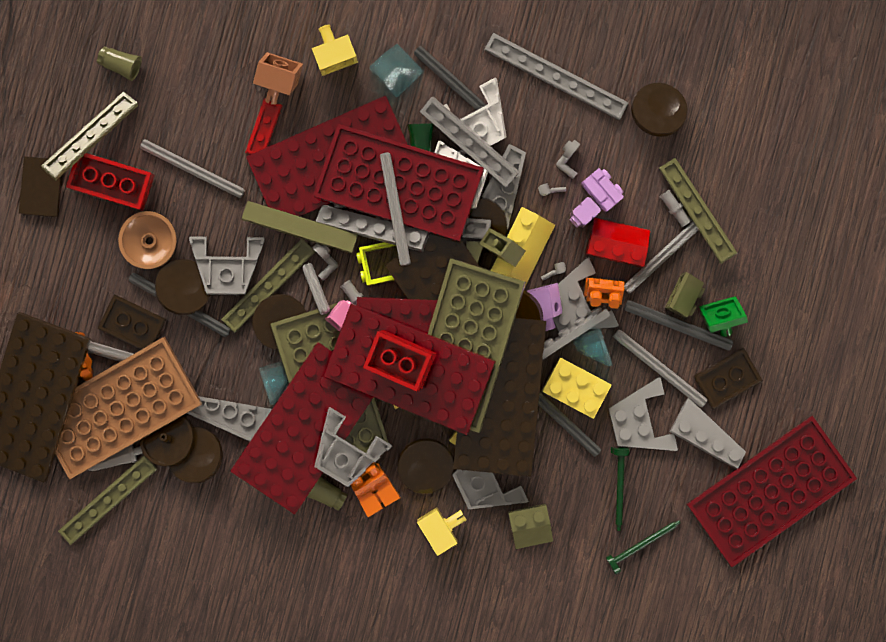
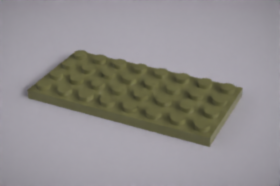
[428,258,526,433]
[270,303,388,453]

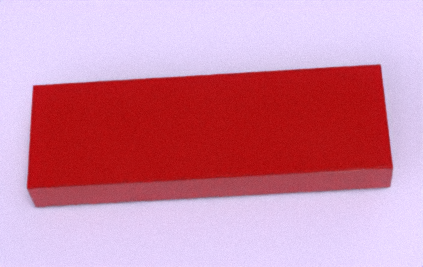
[245,99,283,155]

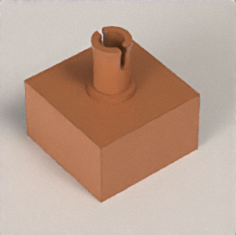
[253,52,303,104]

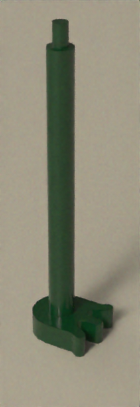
[611,447,629,531]
[606,520,681,574]

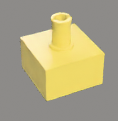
[312,25,358,76]
[417,508,467,556]

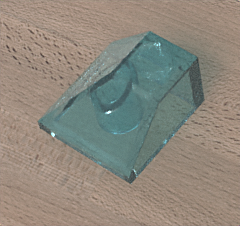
[369,44,424,98]
[574,328,613,366]
[259,361,288,405]

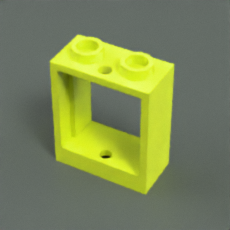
[356,242,396,286]

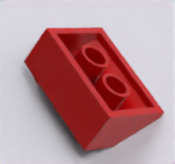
[586,218,650,268]

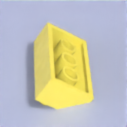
[491,207,555,288]

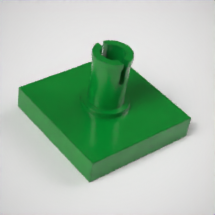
[699,296,748,337]

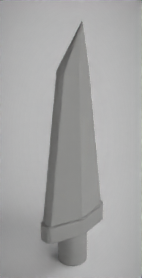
[88,444,143,471]

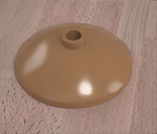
[118,211,177,269]

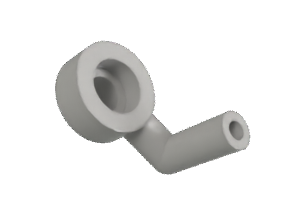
[556,140,580,179]
[312,243,338,281]

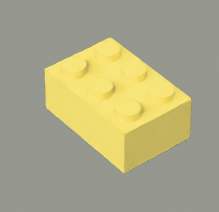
[542,358,611,419]

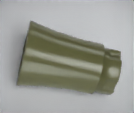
[97,46,142,81]
[307,477,348,511]

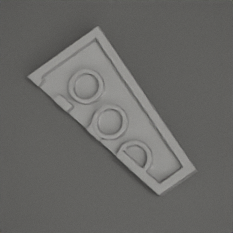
[482,144,526,230]
[187,396,271,441]
[669,398,746,469]

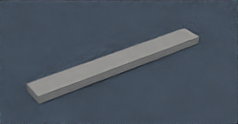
[484,33,628,120]

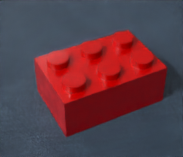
[363,330,437,392]

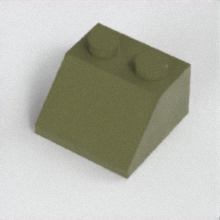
[665,272,705,318]
[508,504,553,549]

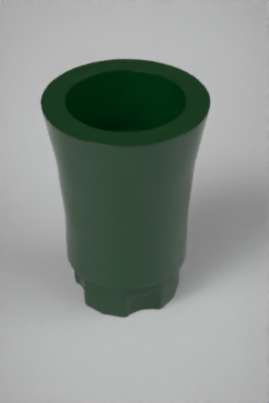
[407,123,434,152]

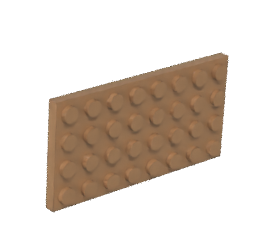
[55,337,202,480]

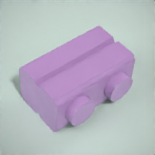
[581,168,624,213]
[569,197,601,228]

